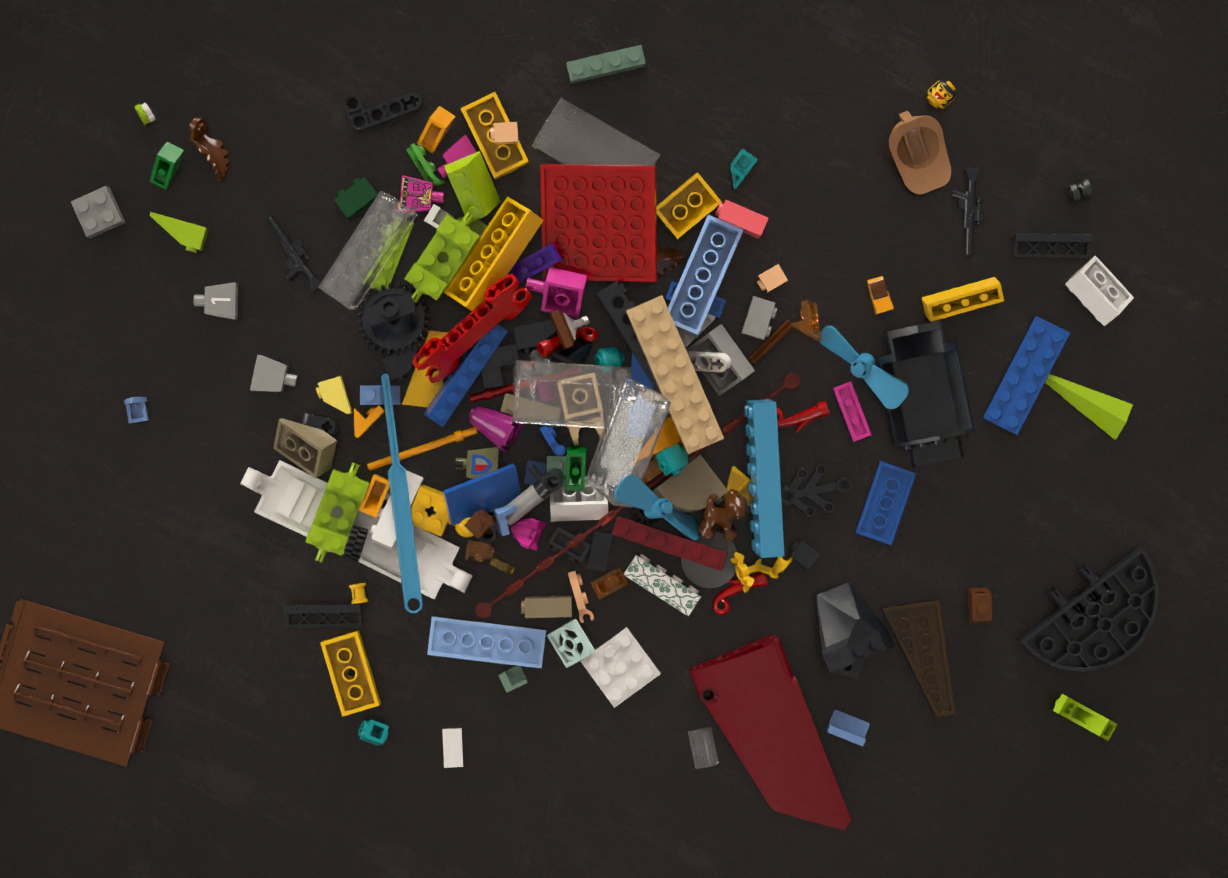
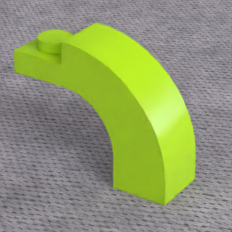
[1053,694,1118,741]

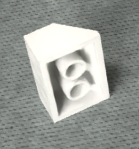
[1066,256,1134,326]
[550,476,609,522]

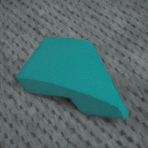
[730,148,758,189]

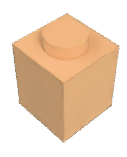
[490,122,519,144]
[757,264,788,293]

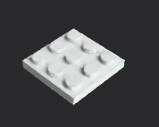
[580,627,661,708]

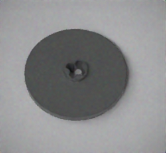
[681,531,737,588]

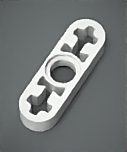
[687,351,731,372]

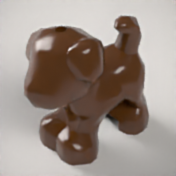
[698,489,750,541]

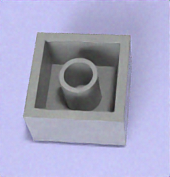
[71,186,125,238]

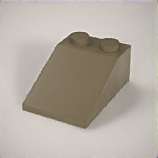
[273,418,337,478]

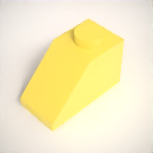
[316,376,353,414]

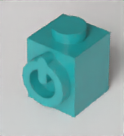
[655,444,688,476]
[358,720,389,746]

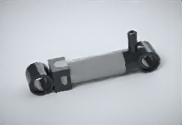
[479,465,565,543]

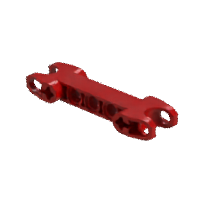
[412,274,532,383]

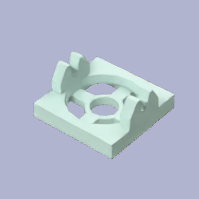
[547,619,596,668]

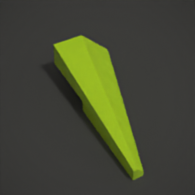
[1045,374,1133,440]

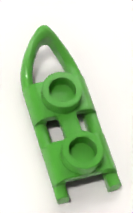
[406,143,446,186]

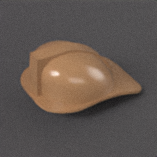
[889,111,951,194]

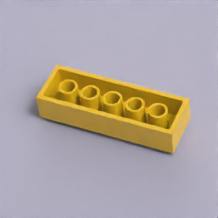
[443,196,544,311]

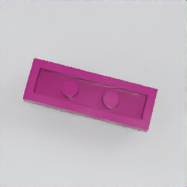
[833,381,871,442]

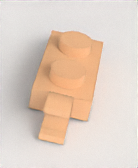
[568,571,594,623]

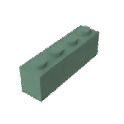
[566,45,646,84]

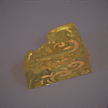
[490,558,515,574]

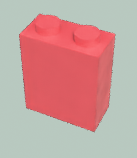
[715,200,768,239]

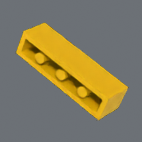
[922,277,1004,322]

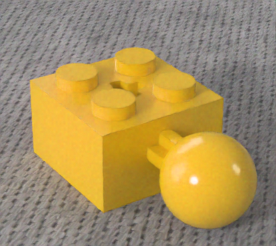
[411,484,473,537]

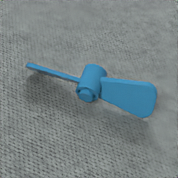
[818,326,909,409]
[614,475,699,541]

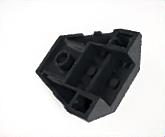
[815,582,895,673]

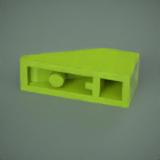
[150,212,209,253]

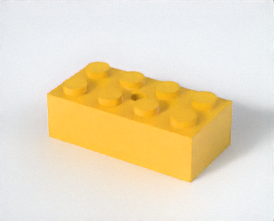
[460,92,529,180]
[320,630,381,717]

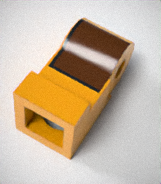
[867,276,894,314]

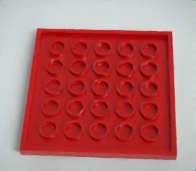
[540,164,657,282]

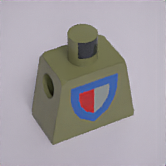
[455,447,499,479]

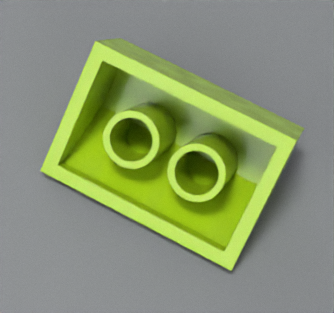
[444,151,501,223]

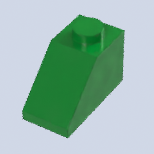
[149,142,184,190]
[565,446,586,490]

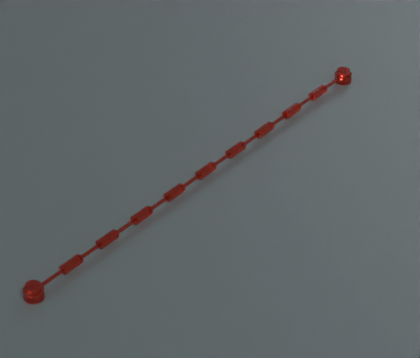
[475,373,800,618]

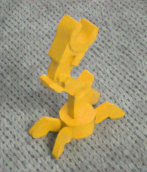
[730,552,793,593]

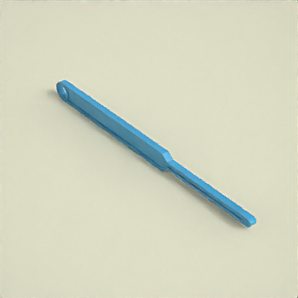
[381,374,422,613]

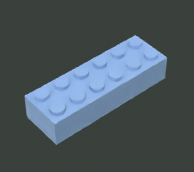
[668,215,743,338]

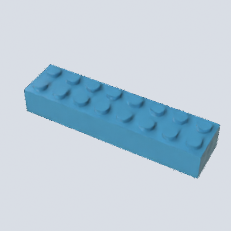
[744,399,784,558]

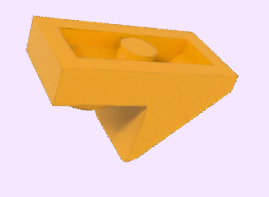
[354,405,385,438]

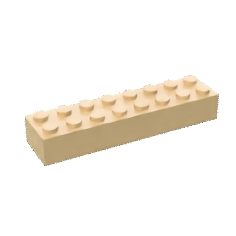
[626,295,724,454]

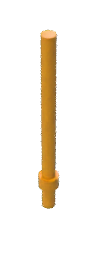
[367,427,478,471]

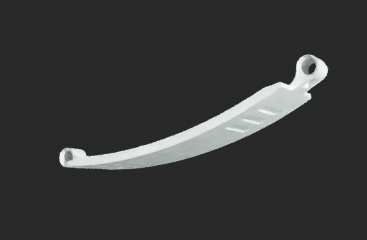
[240,460,472,599]

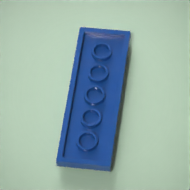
[983,316,1071,436]

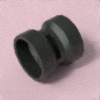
[1068,179,1093,203]

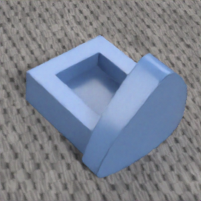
[124,397,149,424]
[494,505,517,536]

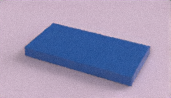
[855,461,917,546]
[443,464,521,525]

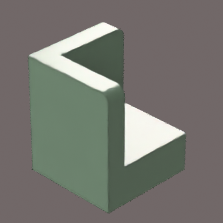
[498,666,528,692]

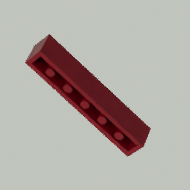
[612,516,728,571]

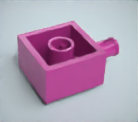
[526,267,587,319]

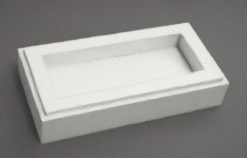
[442,728,464,768]

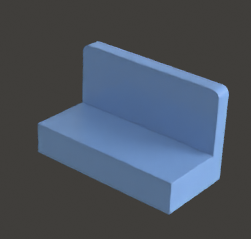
[826,710,870,746]

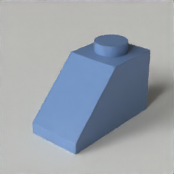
[360,385,400,405]

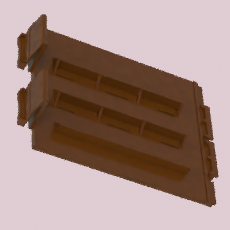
[0,599,170,767]

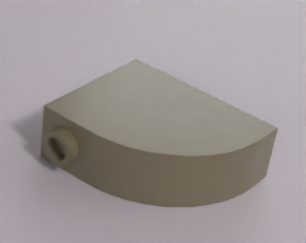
[652,455,728,513]

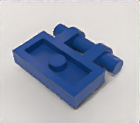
[540,425,566,456]

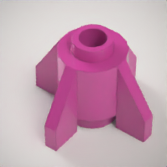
[511,518,547,551]

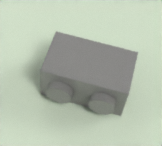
[741,296,777,340]

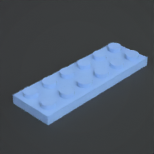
[427,616,546,668]

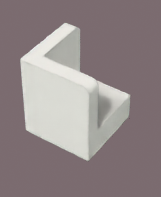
[424,204,454,229]

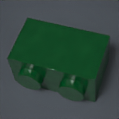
[334,177,380,219]

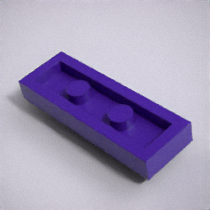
[508,243,562,284]

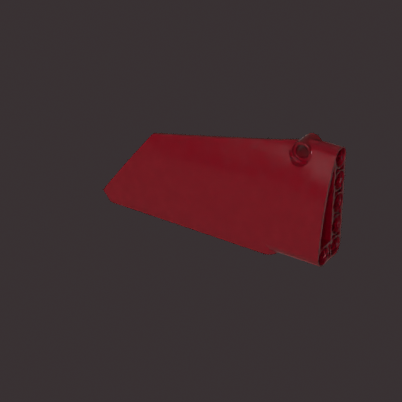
[689,635,851,830]

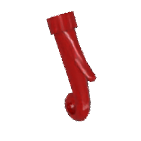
[537,327,598,357]
[777,400,830,433]
[712,571,769,615]

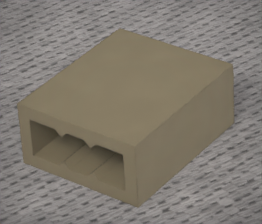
[521,596,572,618]

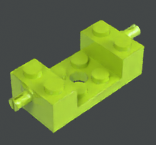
[404,211,480,303]
[305,462,369,563]

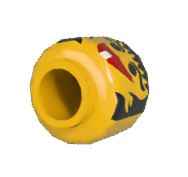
[927,80,956,109]

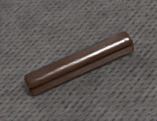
[748,320,794,365]

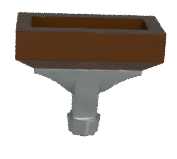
[550,310,589,350]

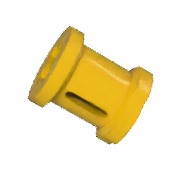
[349,583,368,604]

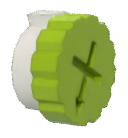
[134,103,155,125]

